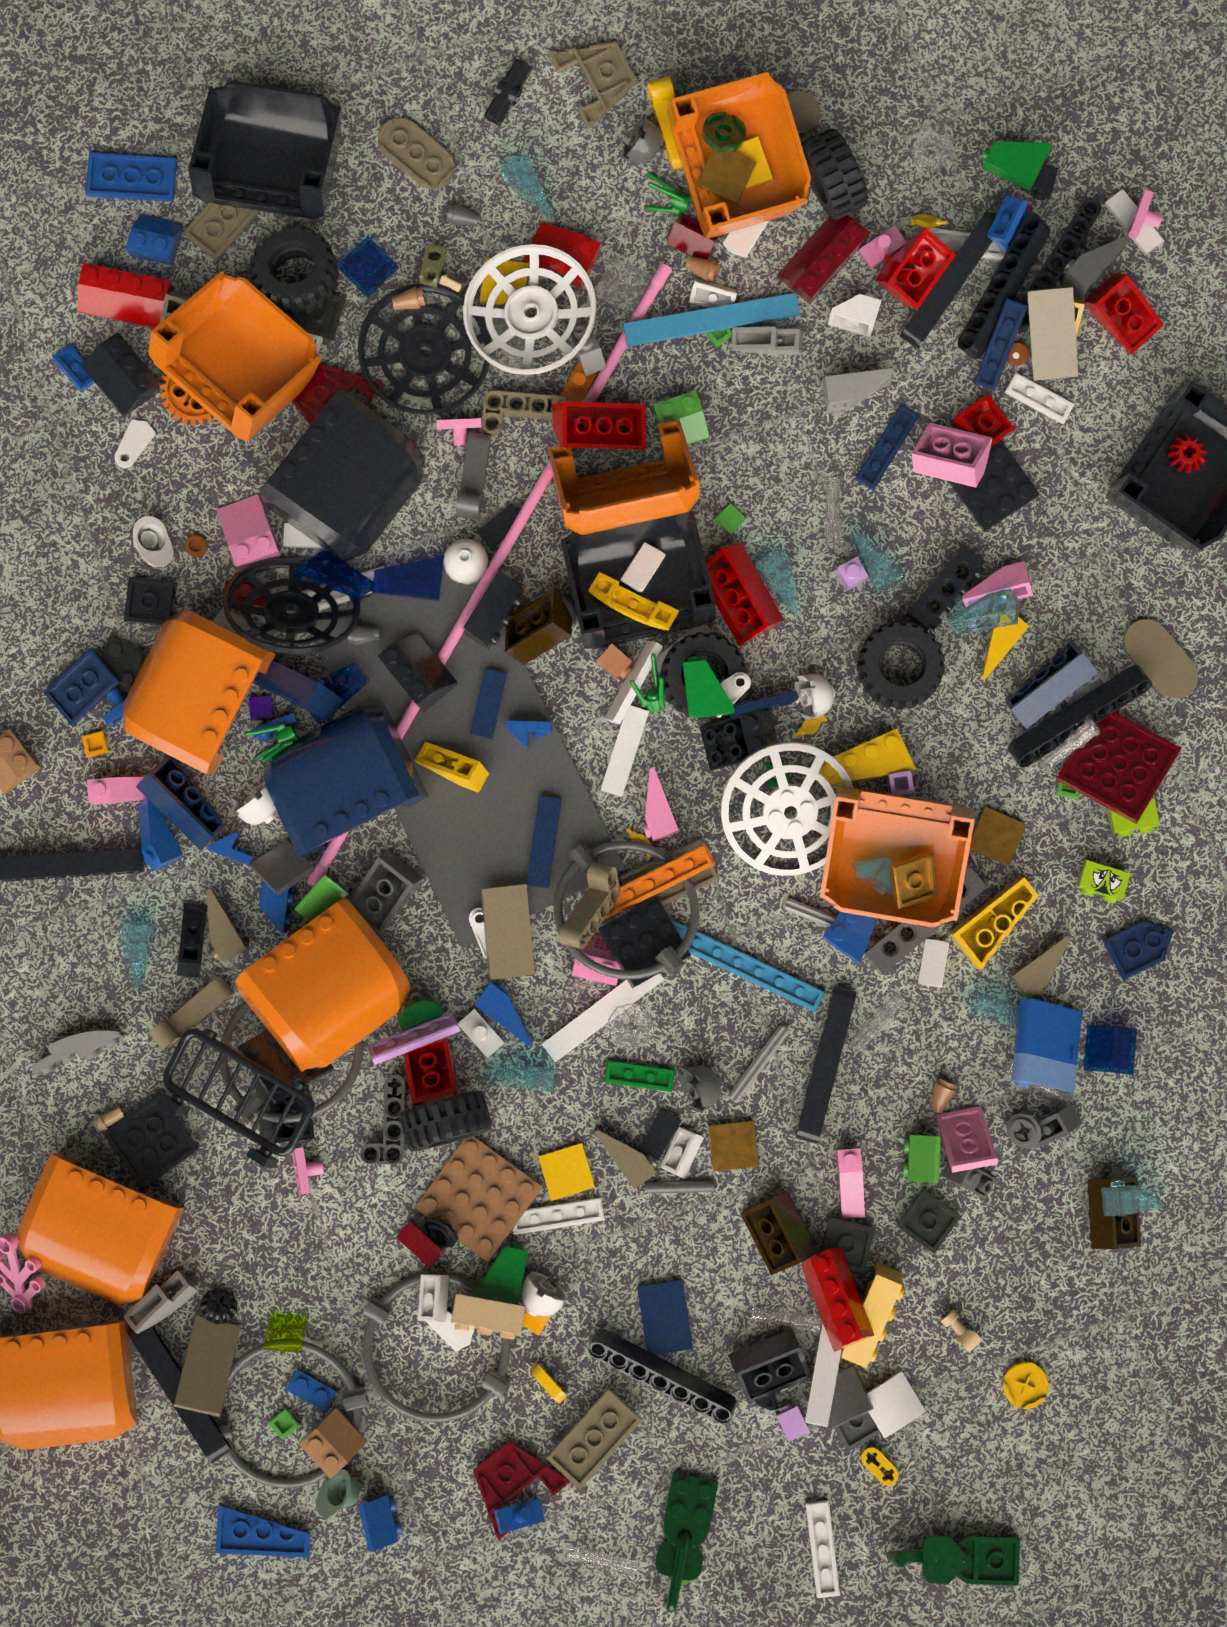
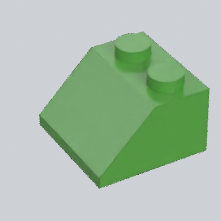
[653,390,710,445]
[294,875,351,921]
[902,1135,941,1183]

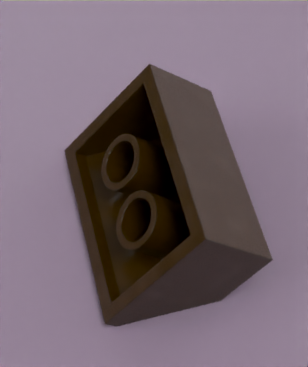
[505,588,572,665]
[1087,1177,1141,1249]
[740,1190,818,1275]

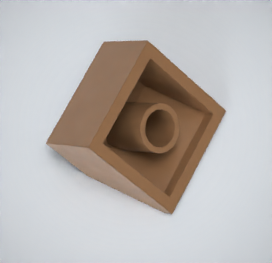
[0,729,41,795]
[299,1407,367,1479]

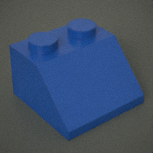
[126,214,184,266]
[358,1493,403,1552]

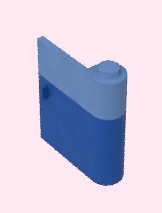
[1011,999,1082,1093]

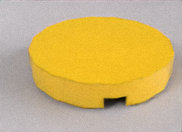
[1002,1361,1049,1409]

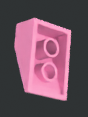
[216,494,281,571]

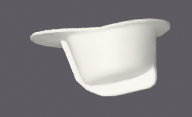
[133,516,174,567]

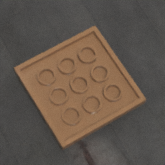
[415,1136,543,1262]

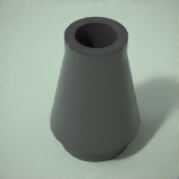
[446,203,479,227]
[346,625,379,647]

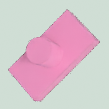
[1127,189,1163,240]
[858,225,907,269]
[436,418,482,445]
[292,1147,324,1195]

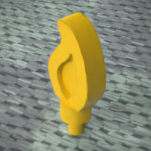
[911,214,947,229]
[793,716,827,738]
[626,828,652,858]

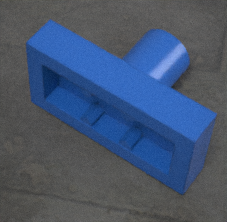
[102,688,125,727]
[494,1498,545,1534]

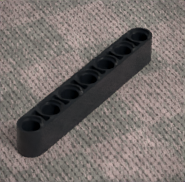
[1018,198,1101,333]
[900,211,996,349]
[958,214,1050,359]
[1008,665,1152,768]
[0,848,145,882]
[795,986,857,1144]
[126,1327,232,1464]
[588,1329,737,1424]

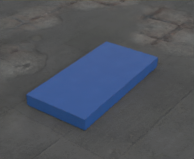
[85,152,178,202]

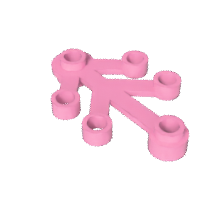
[0,1233,46,1314]

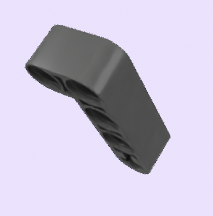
[456,432,492,520]
[360,1074,407,1165]

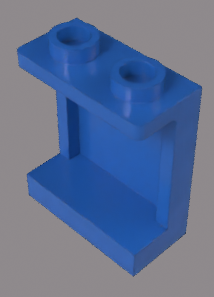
[987,195,1030,254]

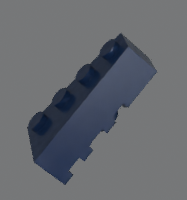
[253,657,343,723]
[136,755,225,851]

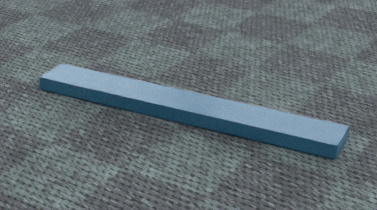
[622,293,800,347]
[670,918,825,1012]

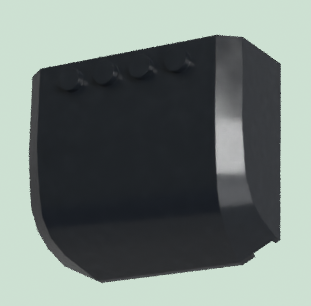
[188,81,341,219]
[1105,381,1227,551]
[260,388,425,564]
[561,510,716,649]

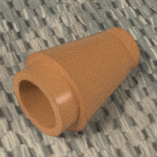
[686,256,720,282]
[392,286,426,310]
[930,1078,956,1113]

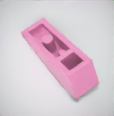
[962,561,1033,612]
[642,767,679,842]
[87,776,146,805]
[836,1148,865,1219]

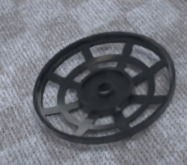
[358,284,491,415]
[223,556,361,654]

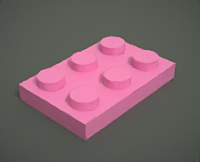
[936,1106,998,1173]

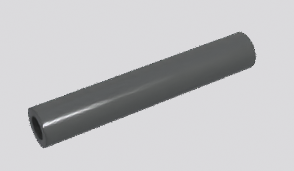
[645,1181,714,1194]

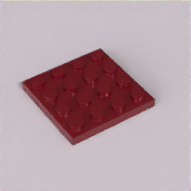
[1056,712,1182,824]

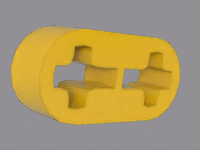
[530,1363,568,1404]
[861,1446,899,1486]

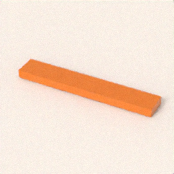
[603,844,716,921]

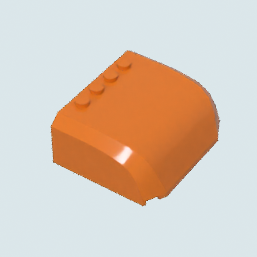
[667,72,811,239]
[148,271,321,441]
[547,419,700,535]
[123,608,276,775]
[820,787,975,927]
[235,898,411,1072]
[16,1153,185,1305]
[0,1320,138,1450]

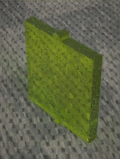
[263,1313,308,1354]

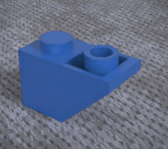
[259,883,295,933]

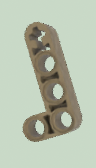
[482,390,569,437]
[559,862,620,949]
[148,976,235,1051]

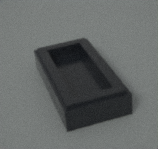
[477,503,519,550]
[639,1109,681,1161]

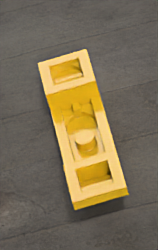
[589,572,679,631]

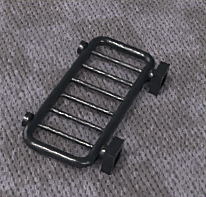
[158,1028,315,1168]

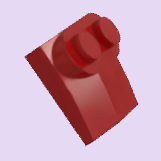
[954,394,1016,447]

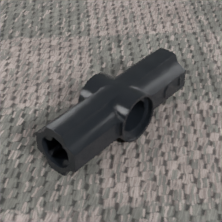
[484,58,532,126]

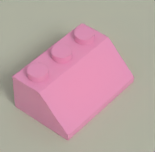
[912,423,992,487]

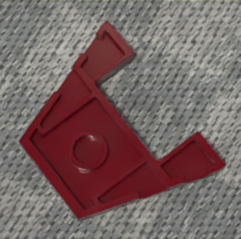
[292,364,384,425]
[473,1440,570,1540]

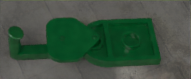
[655,1473,719,1613]
[886,1535,1020,1586]

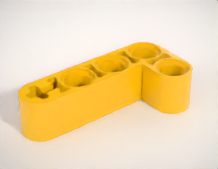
[647,75,682,170]

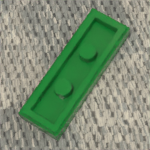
[604,1060,675,1092]

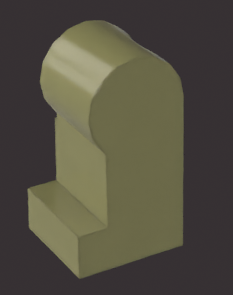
[419,244,447,287]

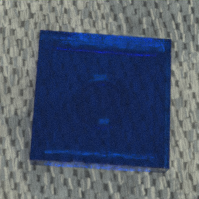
[337,236,399,299]

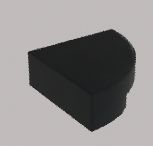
[750,1388,778,1410]

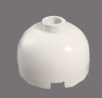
[443,538,489,585]
[794,674,835,720]
[233,782,277,825]
[520,1272,568,1316]

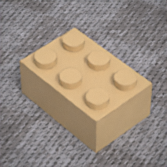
[450,1294,525,1340]

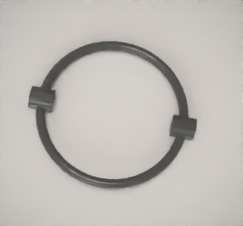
[553,841,699,980]
[219,1002,364,1123]
[362,1272,511,1423]
[213,1339,369,1488]

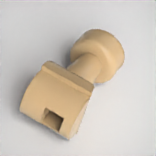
[940,1309,983,1353]

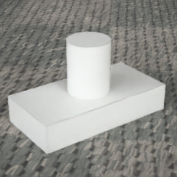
[458,1009,505,1058]

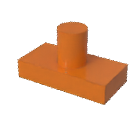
[560,362,599,402]

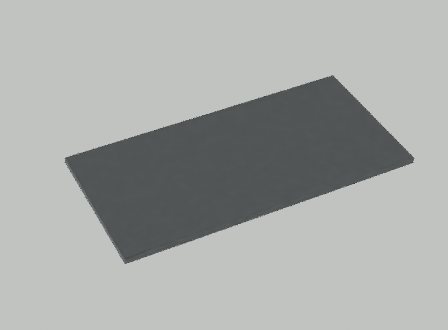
[309,560,625,949]

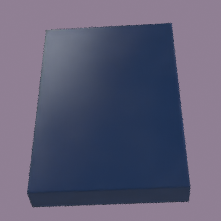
[43,647,122,726]
[637,1279,693,1355]

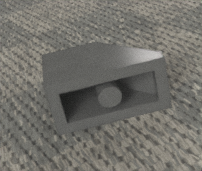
[1025,1103,1083,1149]

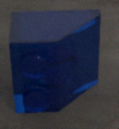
[1083,1025,1137,1075]

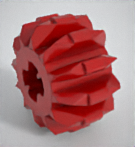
[1167,435,1207,474]

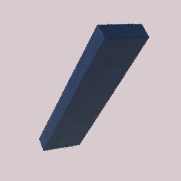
[974,298,1028,391]
[855,404,920,491]
[526,796,562,889]

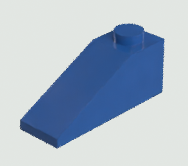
[138,797,183,872]
[474,982,532,1046]

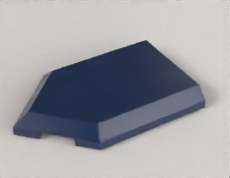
[1102,920,1174,981]

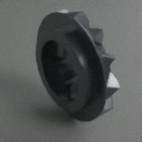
[425,1216,458,1247]
[200,1287,238,1324]

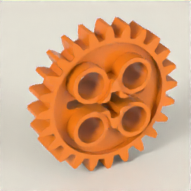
[159,376,213,427]

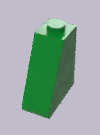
[981,142,1052,191]
[683,657,735,719]
[472,1244,528,1305]

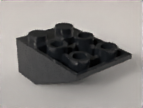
[700,709,781,771]

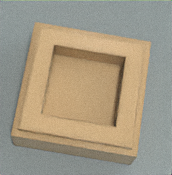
[439,273,467,293]

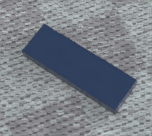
[470,669,507,740]
[729,691,799,718]

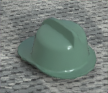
[316,1469,363,1518]

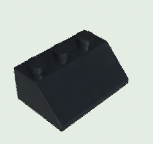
[82,332,160,417]
[463,571,525,649]
[378,633,459,712]
[254,1076,315,1144]
[728,1328,812,1404]

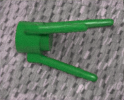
[645,172,691,215]
[630,653,665,713]
[244,722,298,762]

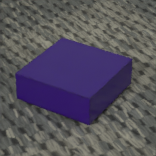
[249,696,274,721]

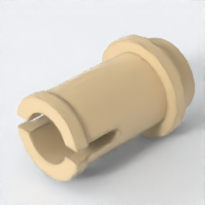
[94,1105,125,1131]

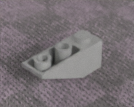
[561,317,606,376]

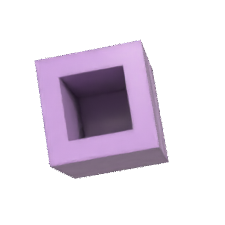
[836,557,868,592]
[886,770,915,796]
[776,1403,810,1442]

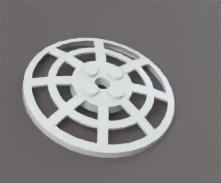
[463,244,597,375]
[720,742,854,875]

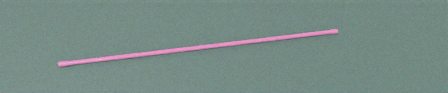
[306,263,672,886]

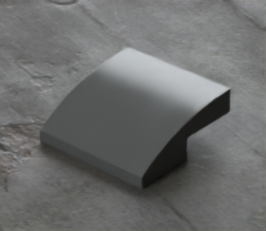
[810,1366,874,1430]

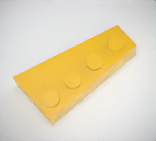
[818,729,916,789]
[949,877,1038,970]
[841,1262,905,1368]

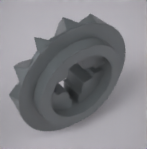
[1007,1112,1043,1148]

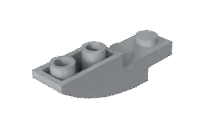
[31,1030,123,1076]

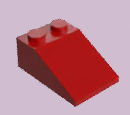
[522,222,601,290]
[875,227,956,309]
[1084,272,1164,355]
[403,1037,458,1107]

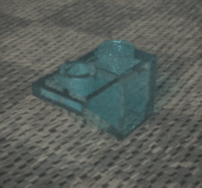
[852,857,894,896]

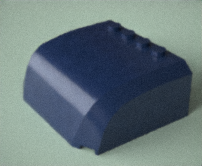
[264,706,429,858]

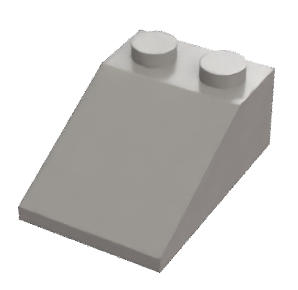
[822,368,893,416]

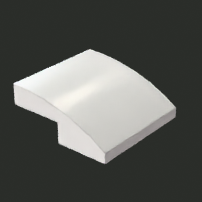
[867,1371,926,1438]

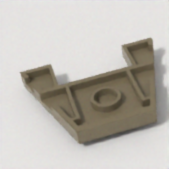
[548,42,637,130]

